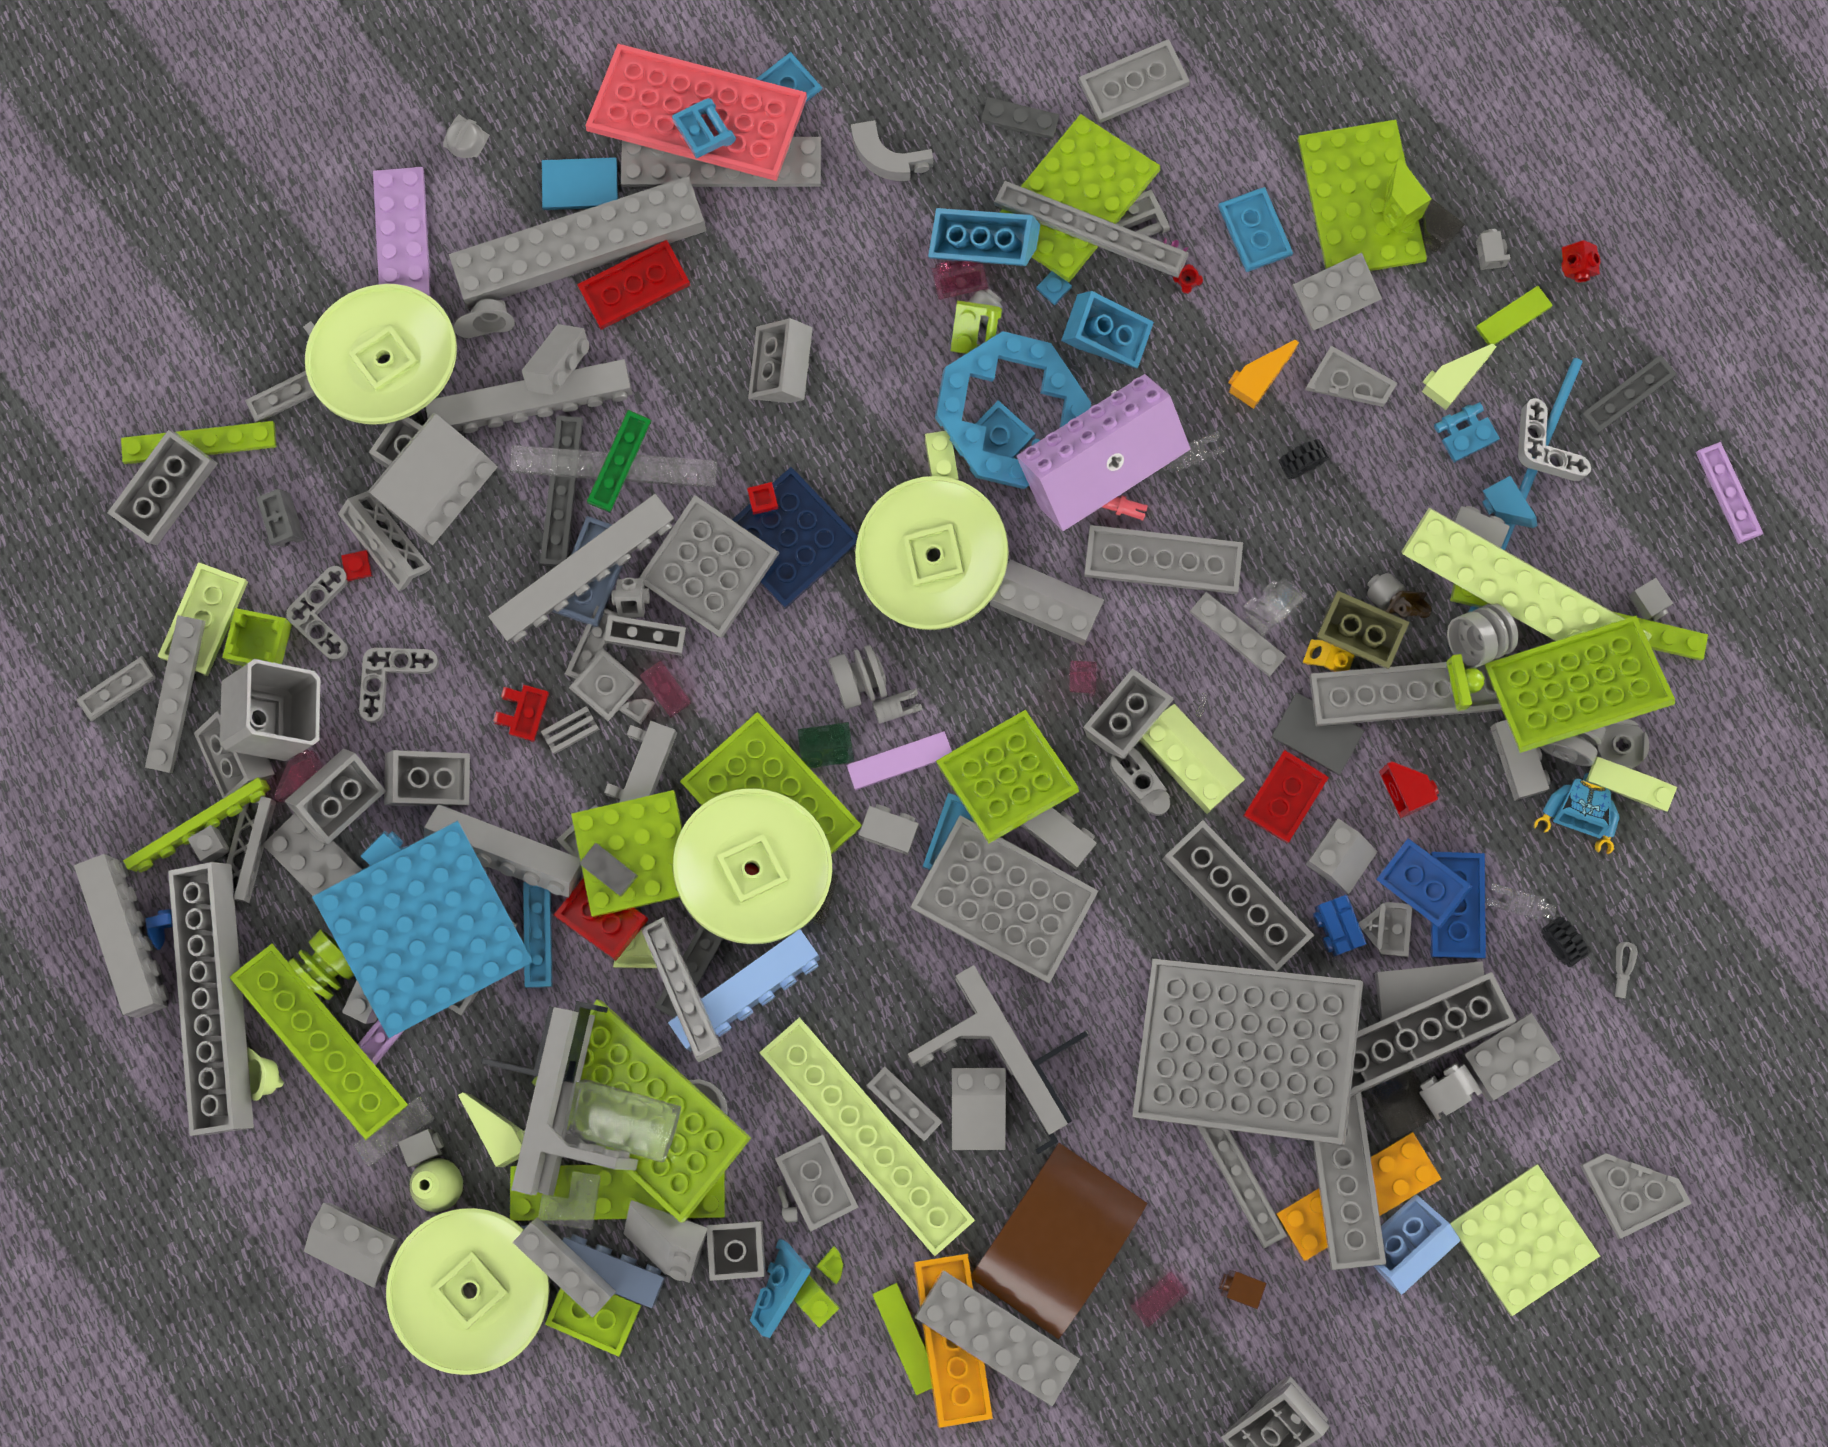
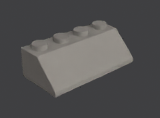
[990,559,1104,646]

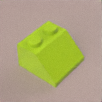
[1383,159,1431,234]

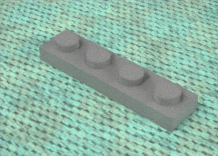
[1189,592,1286,677]

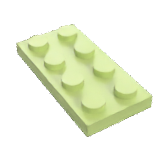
[158,562,248,676]

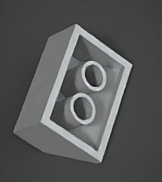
[748,318,812,403]
[1083,668,1174,759]
[194,710,274,798]
[304,1203,400,1288]

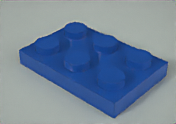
[1376,838,1473,928]

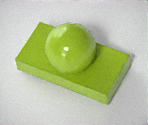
[1446,654,1484,711]

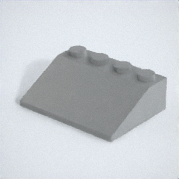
[368,413,498,545]

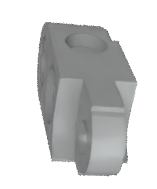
[1110,748,1170,816]

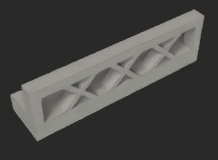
[338,491,431,591]
[226,796,276,903]

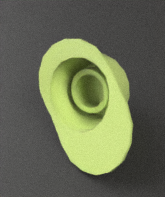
[247,1047,284,1101]

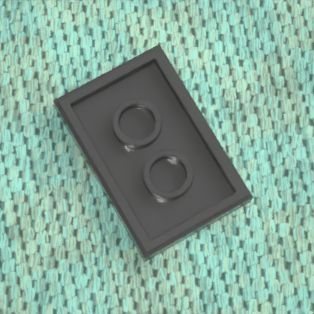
[1271,692,1365,776]

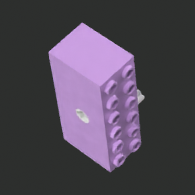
[1016,374,1191,531]

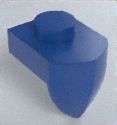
[145,909,173,950]

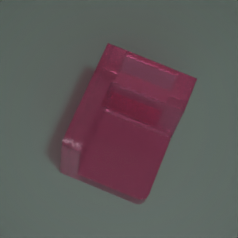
[1069,661,1097,697]

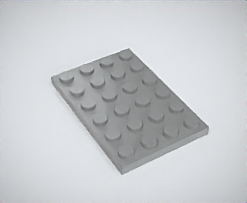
[910,815,1098,984]

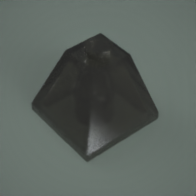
[1366,1069,1435,1139]

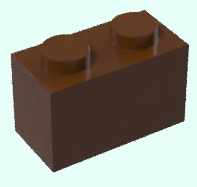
[1218,1270,1267,1309]

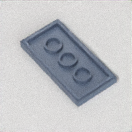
[552,516,623,627]

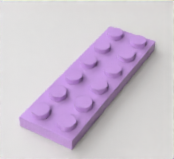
[373,167,431,297]

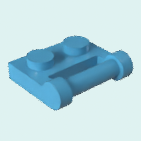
[672,98,736,159]

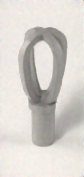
[1615,942,1638,999]

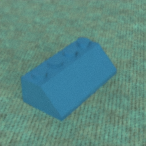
[928,208,1040,266]

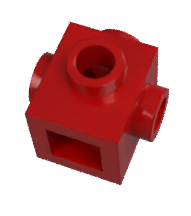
[1561,240,1601,283]

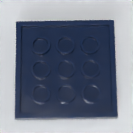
[732,467,858,609]

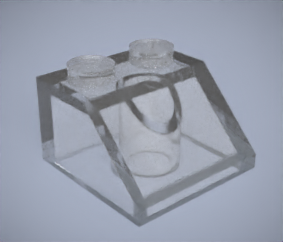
[1242,578,1308,638]

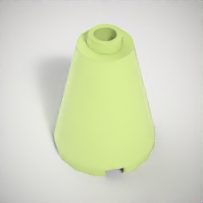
[410,1158,463,1212]

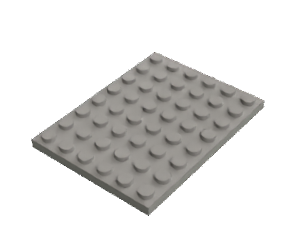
[1132,959,1363,1145]

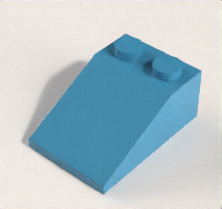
[1061,291,1154,369]

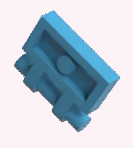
[1434,402,1500,463]

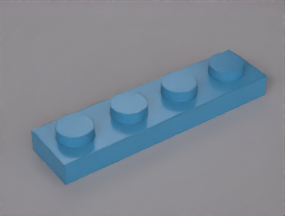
[523,882,553,988]

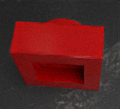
[747,482,778,515]
[341,550,372,581]

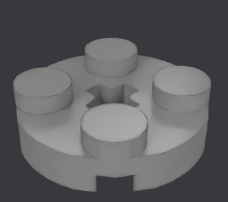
[1595,719,1649,769]

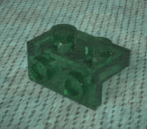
[797,722,854,768]

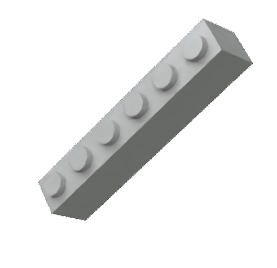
[424,804,582,898]

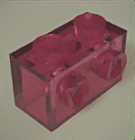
[931,261,988,300]

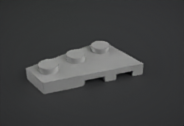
[1305,346,1397,407]

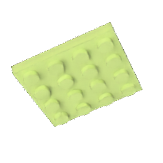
[1450,1164,1600,1316]

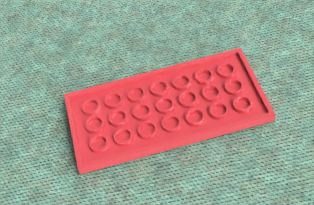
[585,44,807,181]

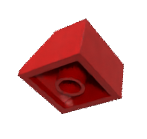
[1379,761,1439,819]

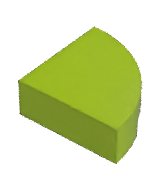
[816,1246,843,1284]

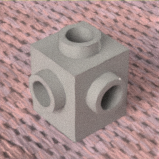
[612,578,650,618]

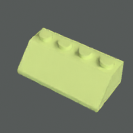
[1139,704,1245,814]

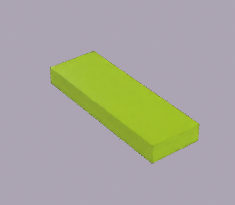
[1476,286,1553,345]

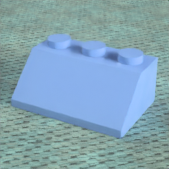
[1374,1194,1461,1295]

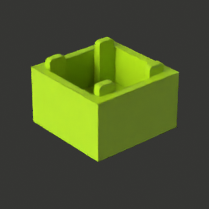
[222,608,292,666]

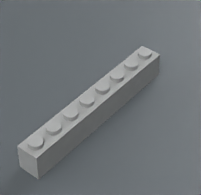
[426,359,633,433]
[488,493,674,644]

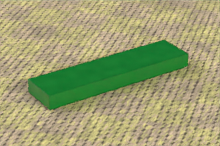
[587,410,651,513]

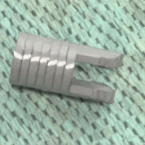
[872,688,923,724]

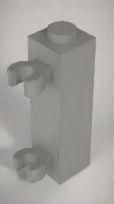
[604,721,677,802]

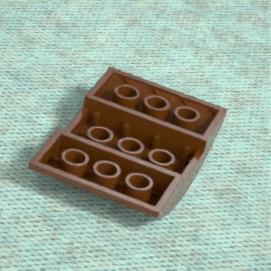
[971,1143,1148,1339]

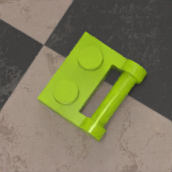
[950,300,1002,354]

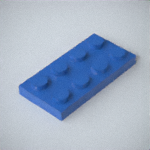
[1430,852,1486,959]

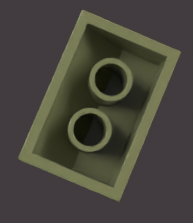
[1317,591,1409,669]

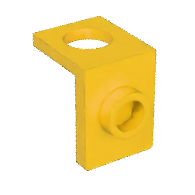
[1303,639,1354,672]

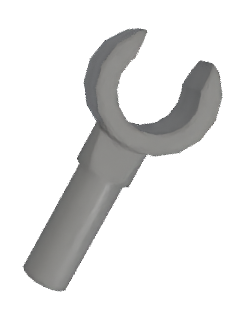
[777,1185,798,1223]

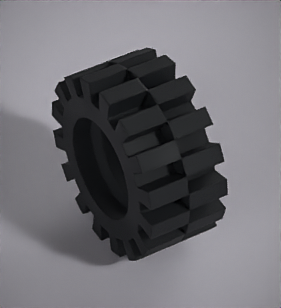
[1279,439,1329,480]
[1541,916,1589,967]

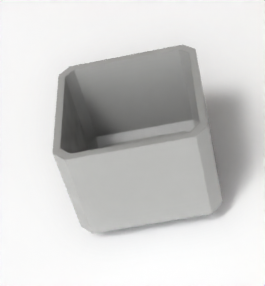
[220,659,320,761]

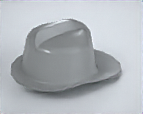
[443,115,490,158]
[454,299,515,338]

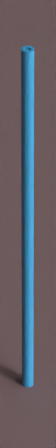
[1469,358,1582,612]

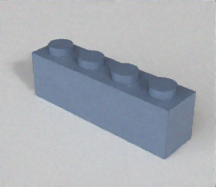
[562,1234,666,1308]

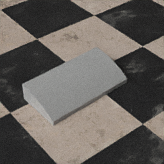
[1374,961,1484,1021]

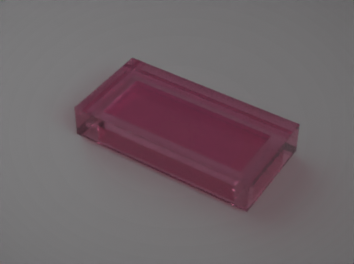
[1130,1271,1189,1328]

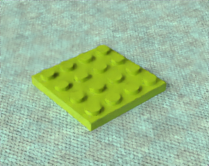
[936,710,1079,844]
[571,790,682,917]

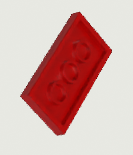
[577,240,690,330]

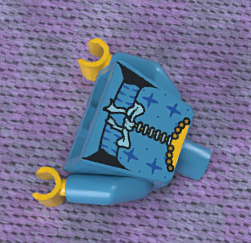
[1534,773,1619,854]

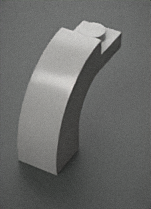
[851,120,933,181]

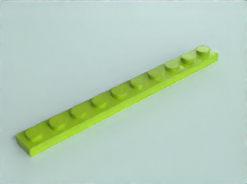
[1450,583,1708,660]

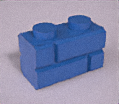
[1313,895,1367,957]

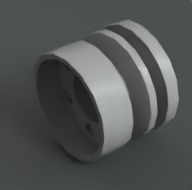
[1447,603,1518,668]
[828,644,887,710]

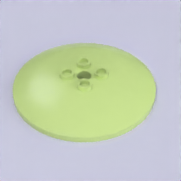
[305,284,457,424]
[855,476,1009,630]
[673,789,832,944]
[386,1208,549,1375]

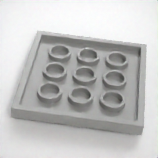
[639,495,779,638]

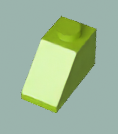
[794,1275,840,1328]

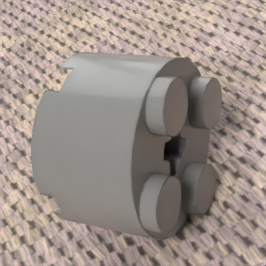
[1419,1062,1482,1120]

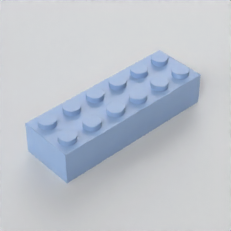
[668,929,820,1052]

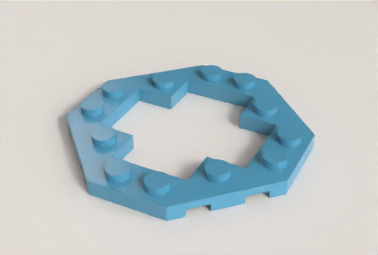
[935,331,1091,489]

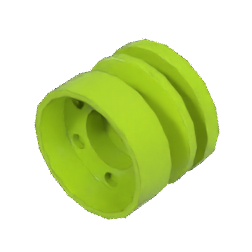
[289,929,354,1000]

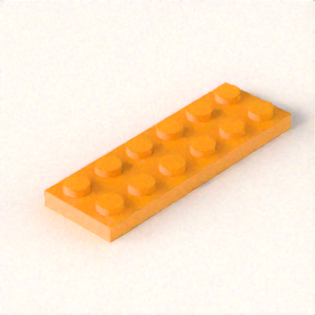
[1276,1132,1441,1261]
[913,1254,993,1428]

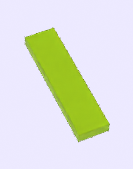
[872,1283,932,1395]

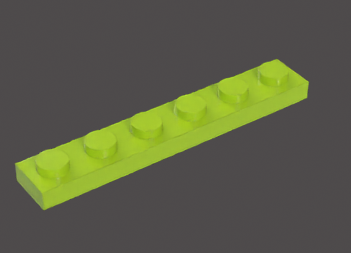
[121,421,277,464]
[123,777,271,872]

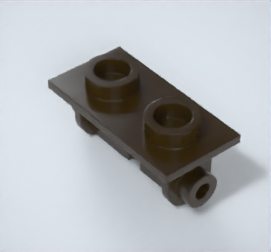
[1386,591,1432,618]

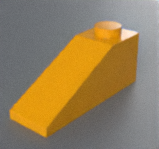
[1228,340,1299,409]

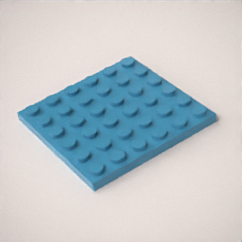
[312,820,533,1038]

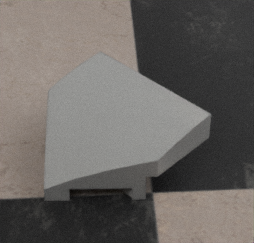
[1359,902,1412,957]

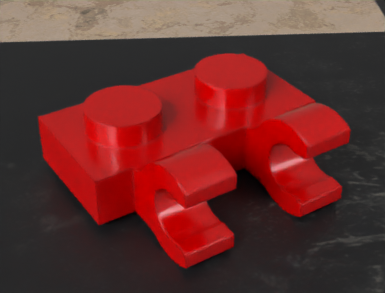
[493,685,549,742]

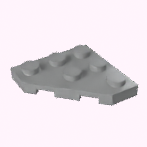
[1580,1153,1692,1239]

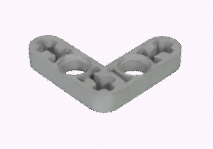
[1518,398,1591,481]
[286,566,348,661]
[359,648,439,723]

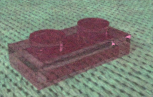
[640,660,691,718]

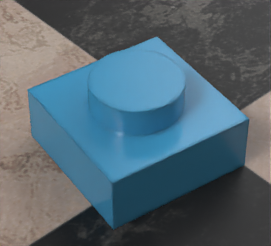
[1036,271,1072,305]

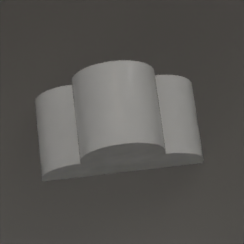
[1221,1376,1329,1447]

